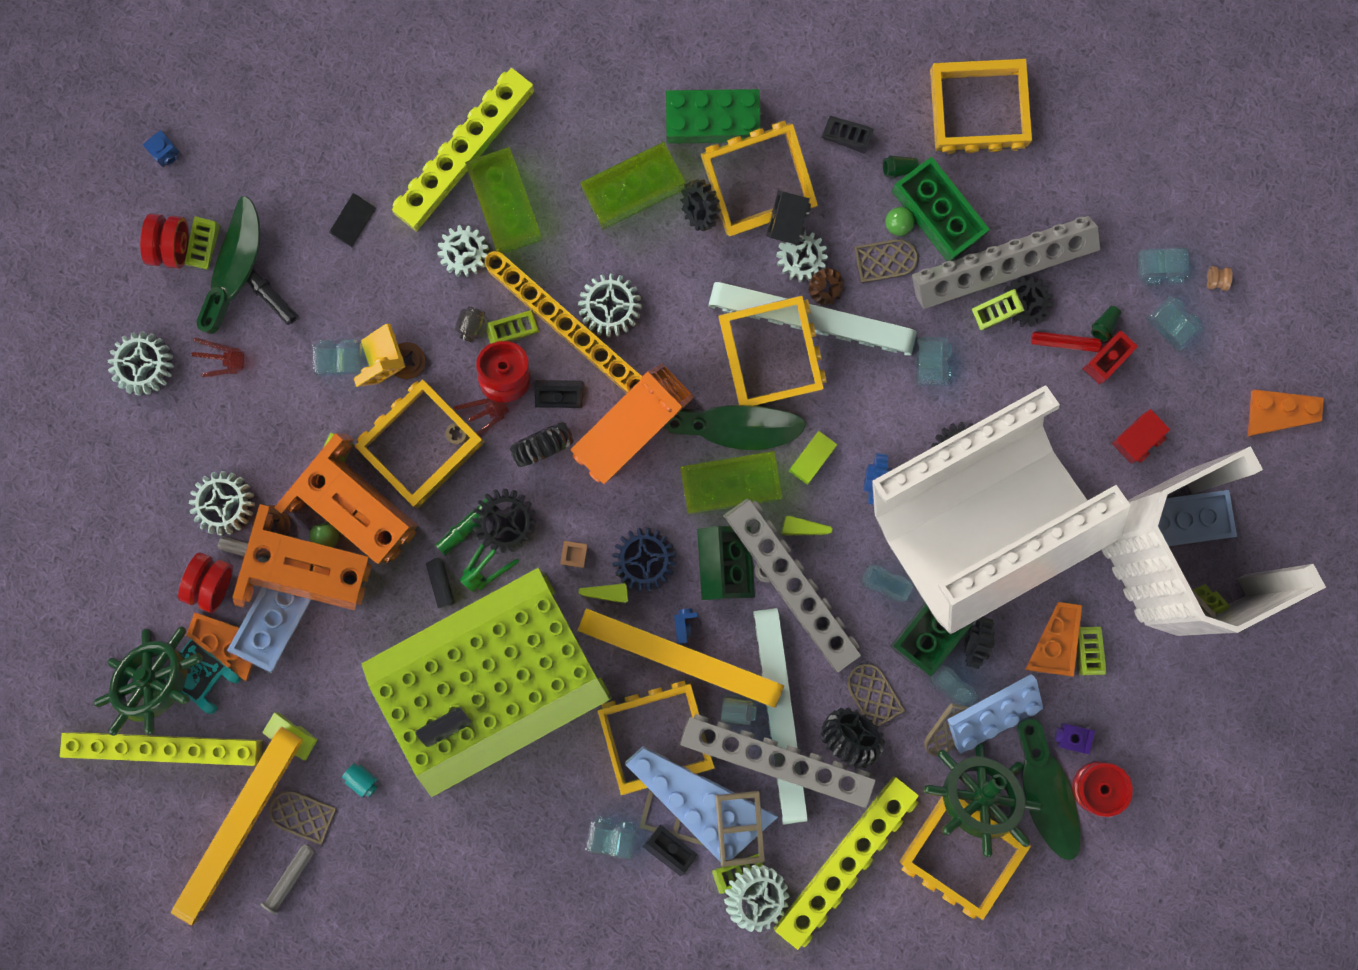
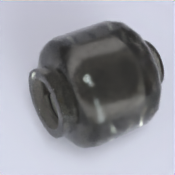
[455,306,489,343]

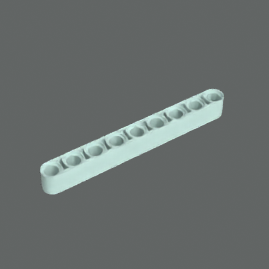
[708,282,917,355]
[753,608,807,825]

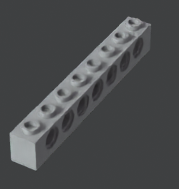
[912,216,1100,309]
[723,499,861,672]
[680,714,875,808]

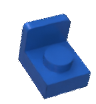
[142,130,180,167]
[674,608,699,644]

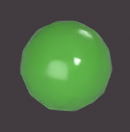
[885,207,915,236]
[309,523,340,548]

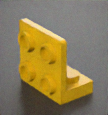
[354,323,405,387]

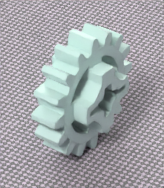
[437,225,489,277]
[776,231,828,282]

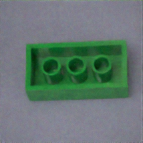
[666,89,760,144]
[891,156,990,261]

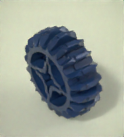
[612,528,676,592]

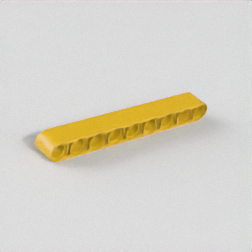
[485,251,642,394]
[577,609,784,708]
[171,727,303,926]

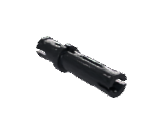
[246,269,298,325]

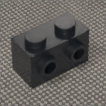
[766,190,811,245]

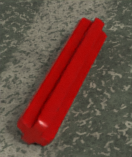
[1031,331,1101,352]

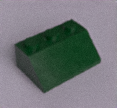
[697,526,755,600]
[889,602,976,677]

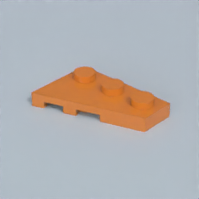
[1247,390,1324,437]
[1025,602,1082,677]
[186,612,254,681]

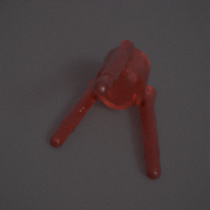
[191,337,245,377]
[453,398,509,443]

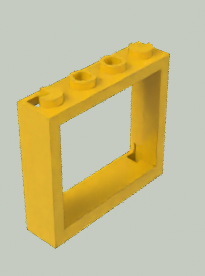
[930,59,1032,154]
[701,121,818,236]
[718,295,827,406]
[355,379,485,509]
[598,680,714,795]
[899,797,1031,920]

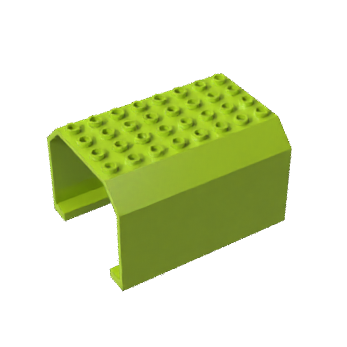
[361,568,612,797]

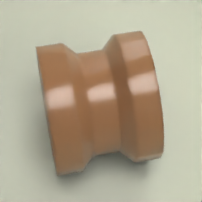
[1207,266,1232,291]

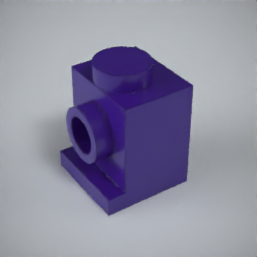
[1054,723,1095,755]

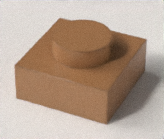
[560,541,588,568]

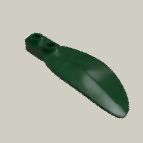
[197,196,260,334]
[664,405,805,450]
[1017,718,1081,860]

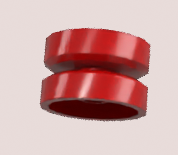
[140,213,189,269]
[476,341,530,402]
[178,552,233,613]
[1072,761,1133,817]

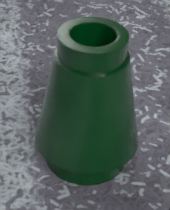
[883,155,919,179]
[1091,306,1122,341]

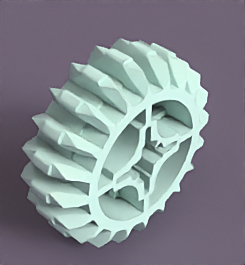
[578,274,642,337]
[107,332,174,396]
[189,471,255,536]
[724,865,790,932]

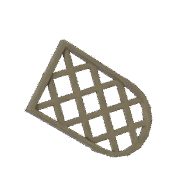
[854,239,917,283]
[847,664,905,726]
[924,703,969,756]
[269,791,336,845]

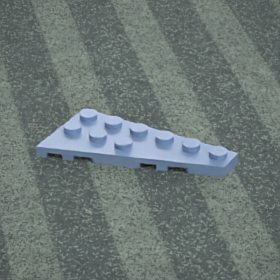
[625,746,778,862]

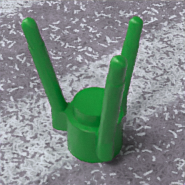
[459,543,519,592]

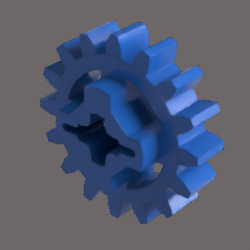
[863,453,892,505]

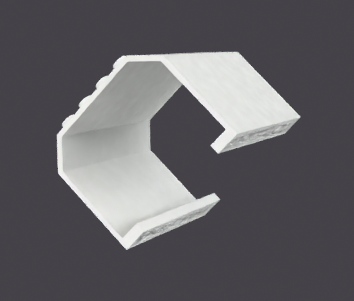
[872,385,1131,634]
[1102,446,1326,636]

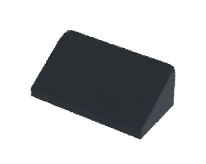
[329,193,376,247]
[534,380,582,408]
[426,557,455,608]
[415,706,472,747]
[643,824,698,876]

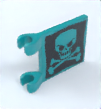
[165,639,242,715]

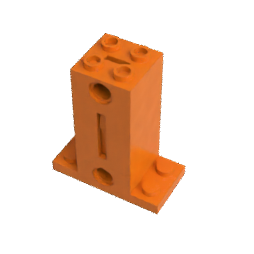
[570,363,695,484]
[274,433,418,564]
[232,504,372,610]

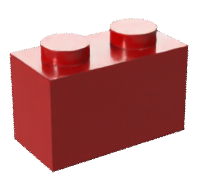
[1082,330,1138,385]
[1111,409,1170,464]

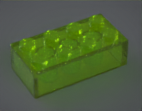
[580,141,685,230]
[465,147,543,254]
[680,451,783,516]

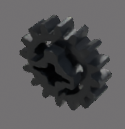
[680,179,721,231]
[1001,276,1053,327]
[964,616,996,669]

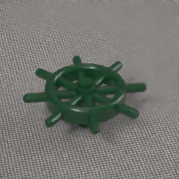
[94,627,203,736]
[924,742,1043,858]

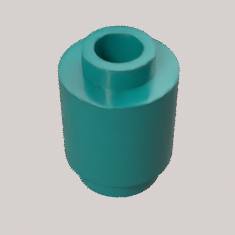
[342,762,379,798]

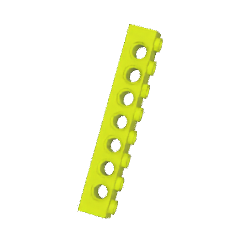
[392,68,534,232]
[60,732,262,766]
[774,776,919,950]

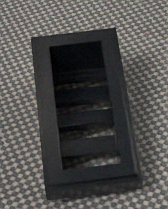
[821,116,874,154]

